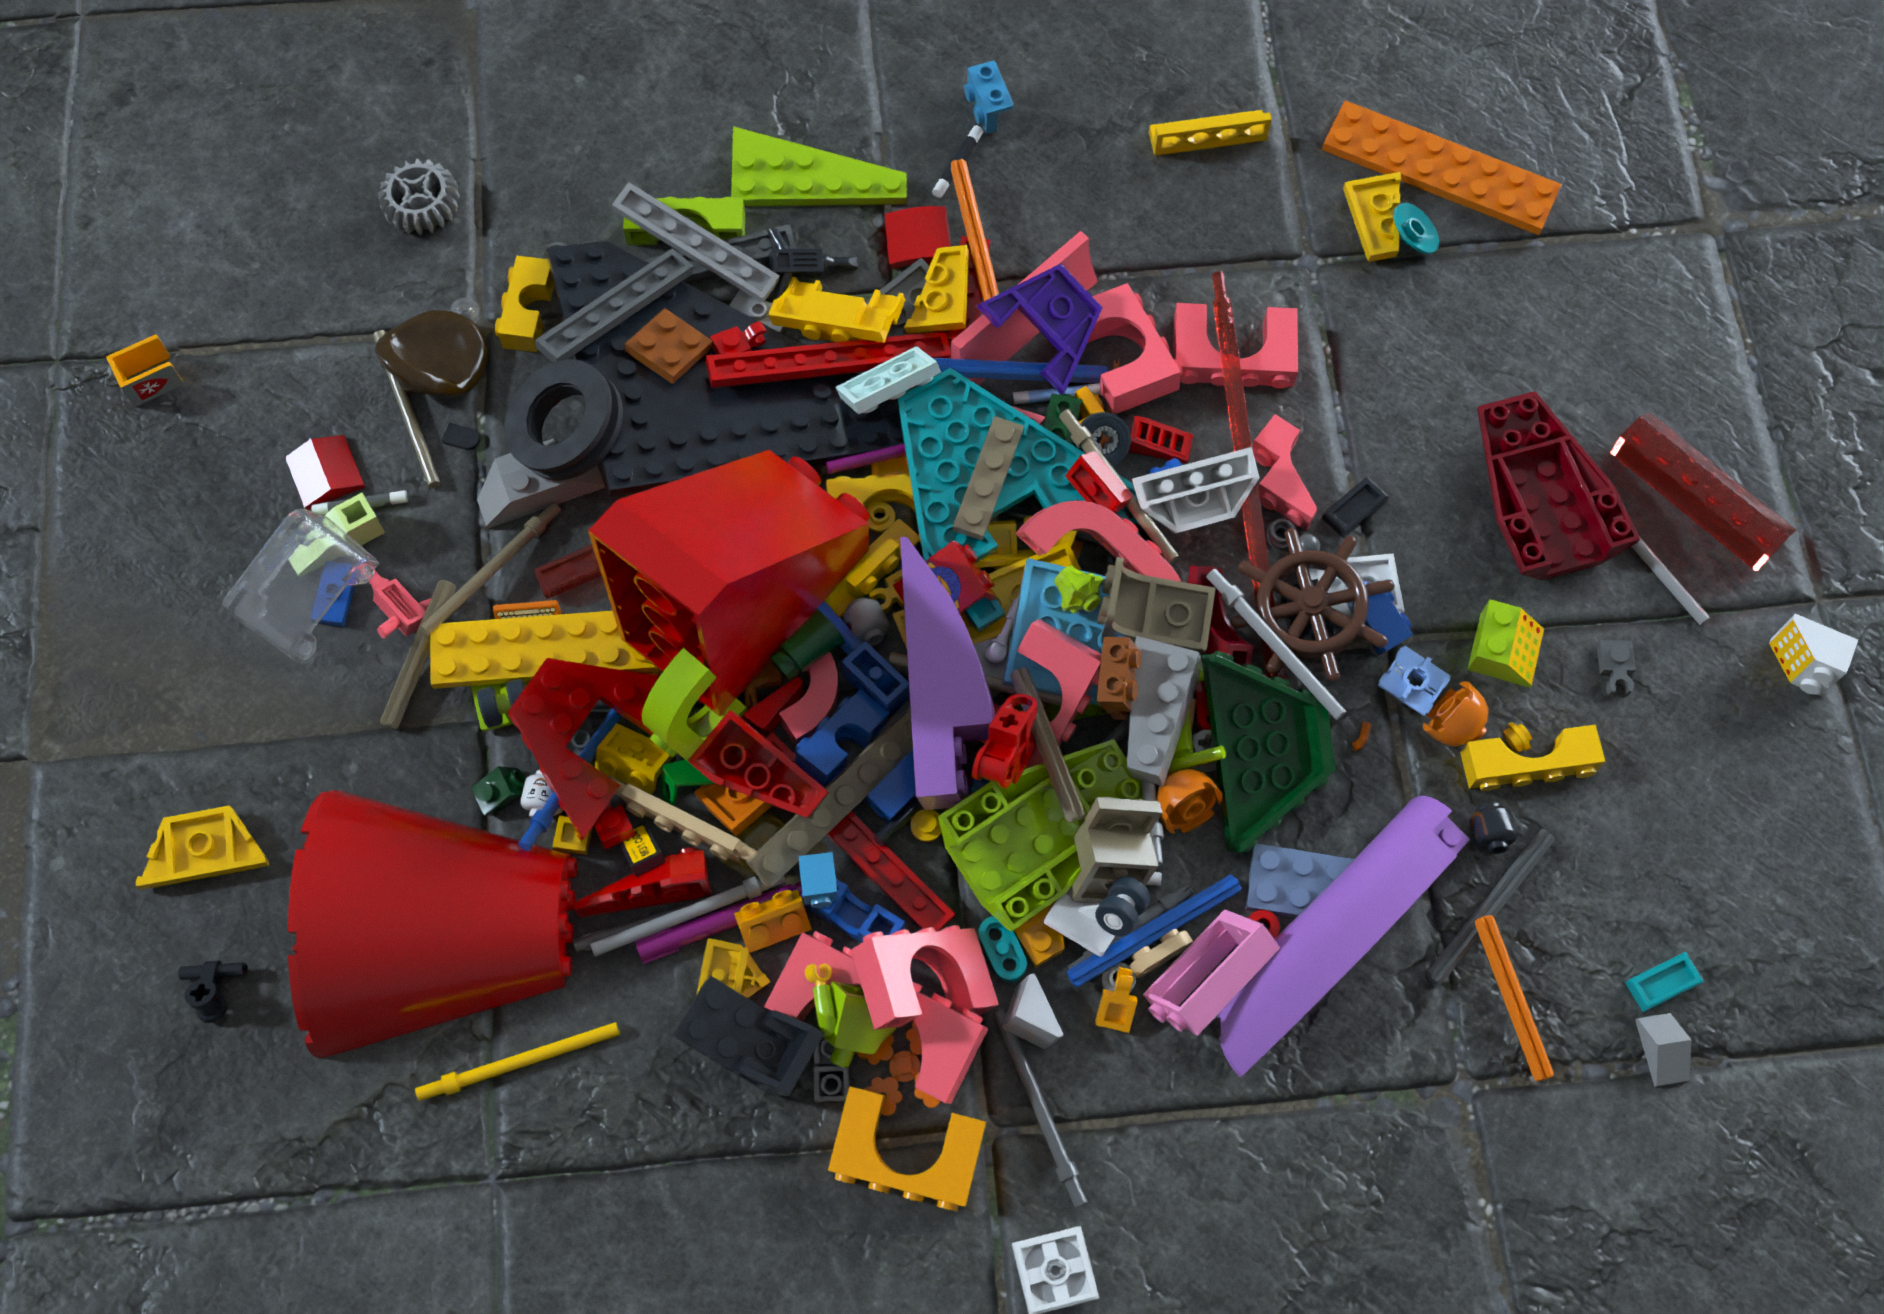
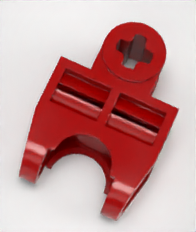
[972,694,1037,789]

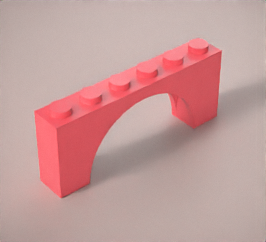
[764,931,989,1104]

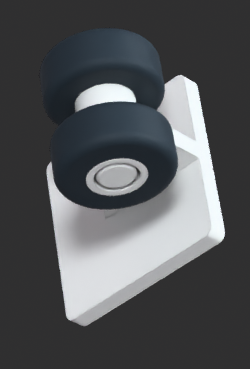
[1044,877,1150,957]

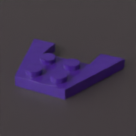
[976,264,1103,394]

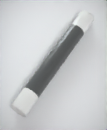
[312,490,408,517]

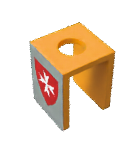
[106,335,184,407]

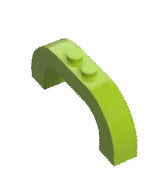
[642,648,749,761]

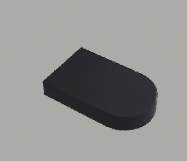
[441,423,480,450]

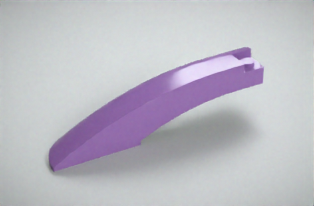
[1218,796,1470,1077]

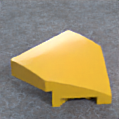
[696,938,770,998]

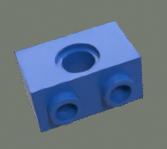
[842,641,910,717]

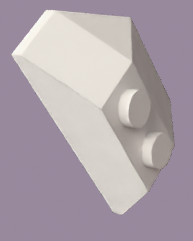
[1132,447,1260,534]

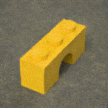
[495,256,554,353]

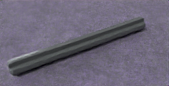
[1426,829,1555,986]

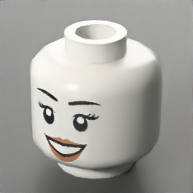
[521,770,563,818]

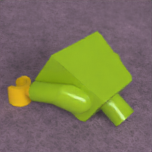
[805,963,897,1068]

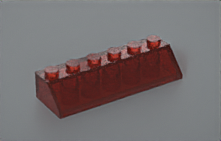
[1610,412,1797,572]

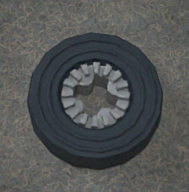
[1076,412,1131,466]

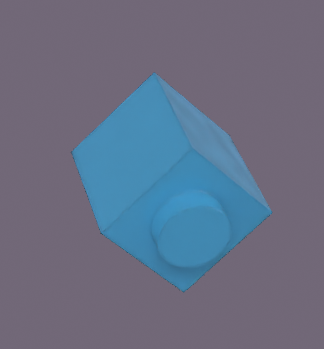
[798,852,839,908]

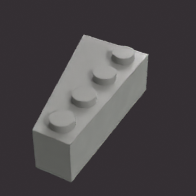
[1127,636,1203,786]

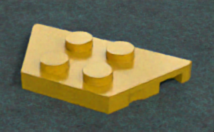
[136,805,270,890]

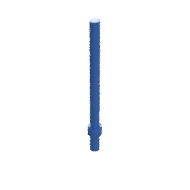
[518,709,622,851]

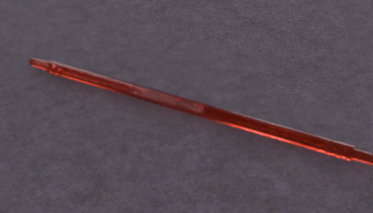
[1212,272,1286,680]

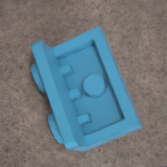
[964,61,1013,134]

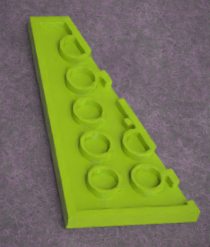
[731,126,907,206]

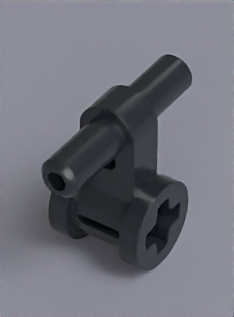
[178,960,248,1023]

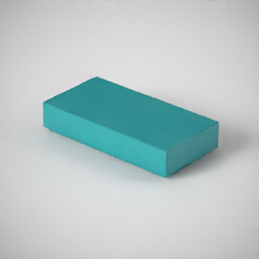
[1625,952,1704,1012]

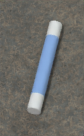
[1013,383,1101,405]

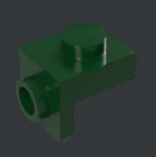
[471,766,526,816]

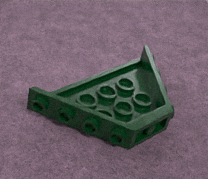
[1201,651,1336,853]

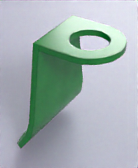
[660,760,716,807]

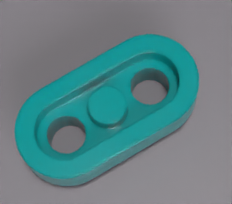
[979,916,1027,983]

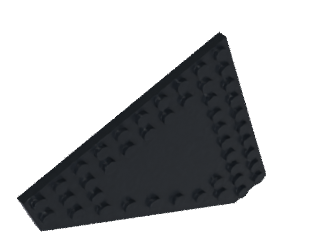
[547,241,904,497]

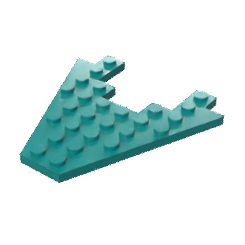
[897,368,1139,632]

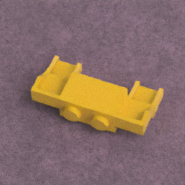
[768,277,905,343]

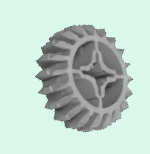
[378,158,460,235]

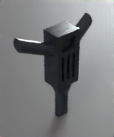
[767,228,858,301]

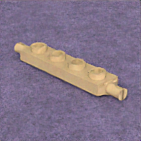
[611,777,757,863]

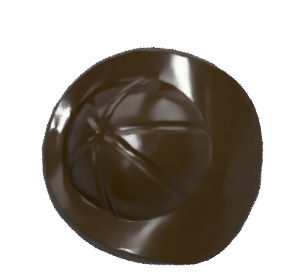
[375,310,488,398]

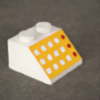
[1769,614,1858,696]

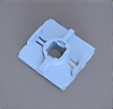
[1378,645,1450,716]

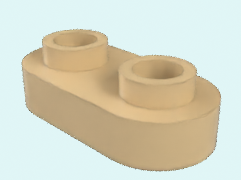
[1129,929,1193,978]

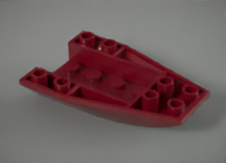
[1477,391,1640,581]

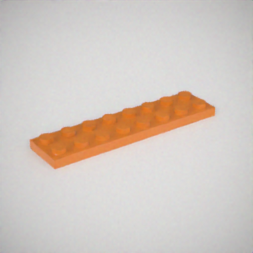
[1322,100,1562,235]

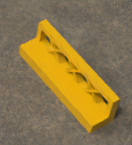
[1149,110,1272,156]

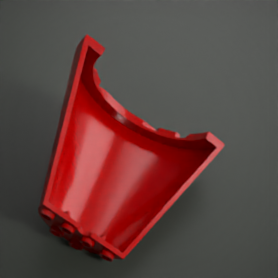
[288,790,577,1058]

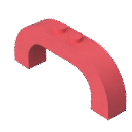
[1015,501,1181,582]
[779,652,839,746]

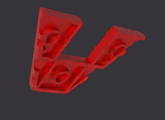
[507,658,660,841]

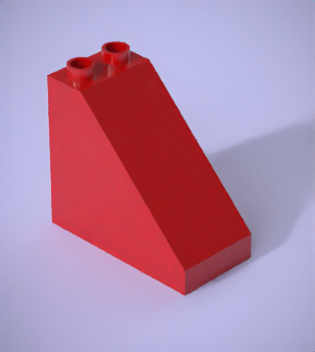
[588,450,870,716]

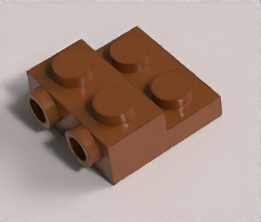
[1097,637,1141,720]

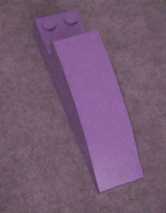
[900,537,996,810]

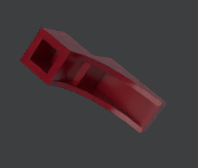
[1187,565,1254,667]

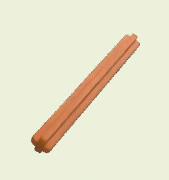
[950,159,999,302]

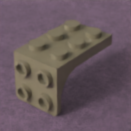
[1097,557,1216,653]

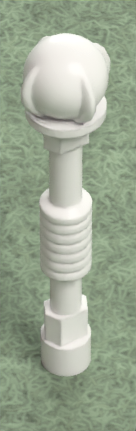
[985,587,1021,664]

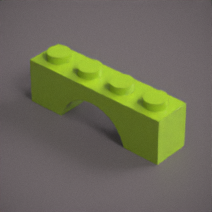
[623,197,746,245]

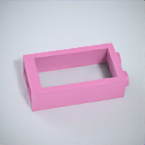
[1143,909,1280,1036]

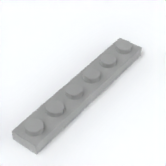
[612,182,779,303]

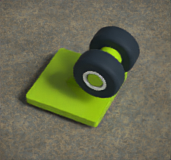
[471,679,530,732]

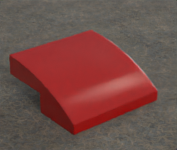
[884,206,951,270]

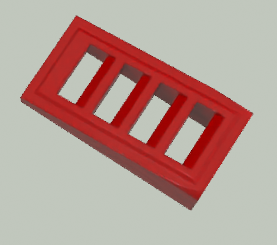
[1128,416,1193,464]
[742,676,805,738]

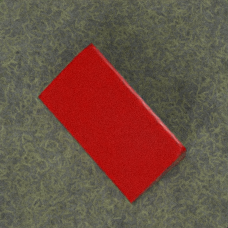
[1065,451,1133,514]

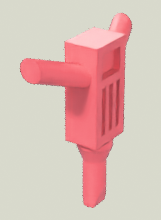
[355,559,431,639]

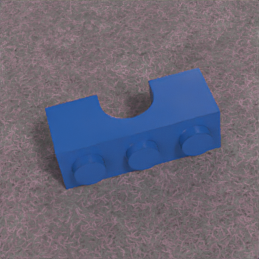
[794,690,890,787]
[801,879,905,943]

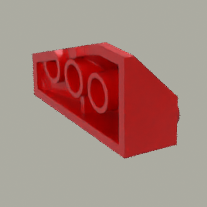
[688,710,830,818]
[574,847,712,918]

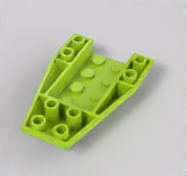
[938,739,1143,931]

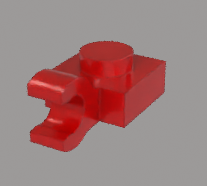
[710,321,767,355]
[594,802,636,850]

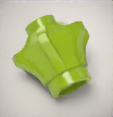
[1054,565,1104,614]

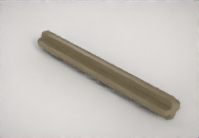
[380,580,456,729]
[1010,667,1085,823]

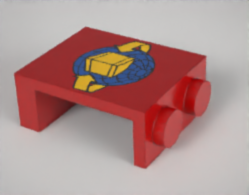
[892,540,997,614]

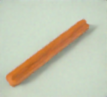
[1475,915,1554,1081]

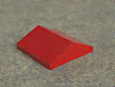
[286,435,365,510]

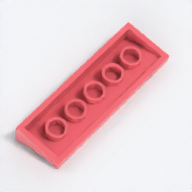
[951,231,1098,385]

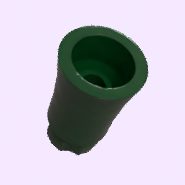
[769,609,845,681]

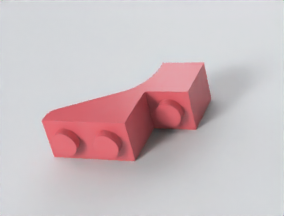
[1252,414,1317,531]

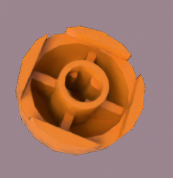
[1423,682,1489,747]
[1156,769,1222,834]

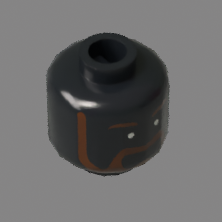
[1469,802,1518,854]

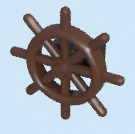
[1230,528,1395,682]

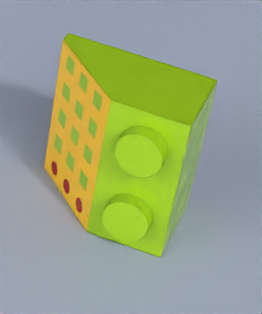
[1467,599,1544,688]

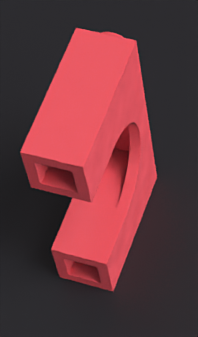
[1087,283,1183,414]
[1173,303,1298,389]
[979,619,1102,768]
[851,925,999,1030]

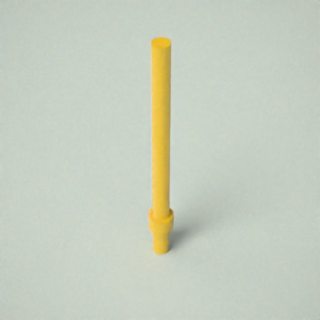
[415,1022,620,1101]

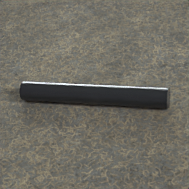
[874,796,923,846]

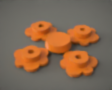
[856,1021,940,1116]

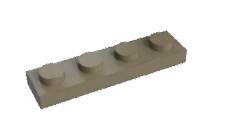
[953,416,1024,541]

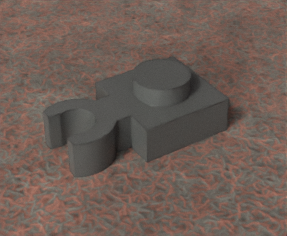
[1597,640,1636,696]

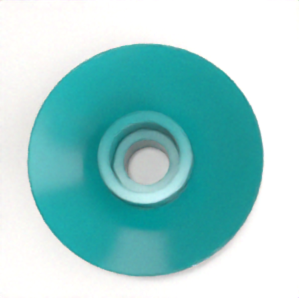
[1393,203,1439,254]

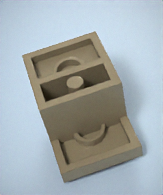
[1070,797,1162,903]

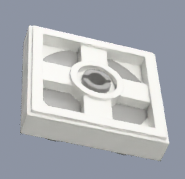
[1012,1226,1099,1314]

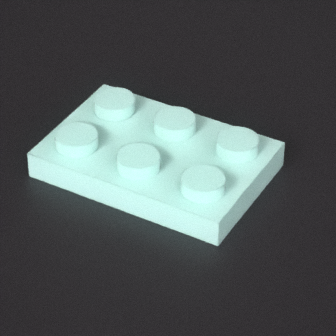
[836,346,941,414]

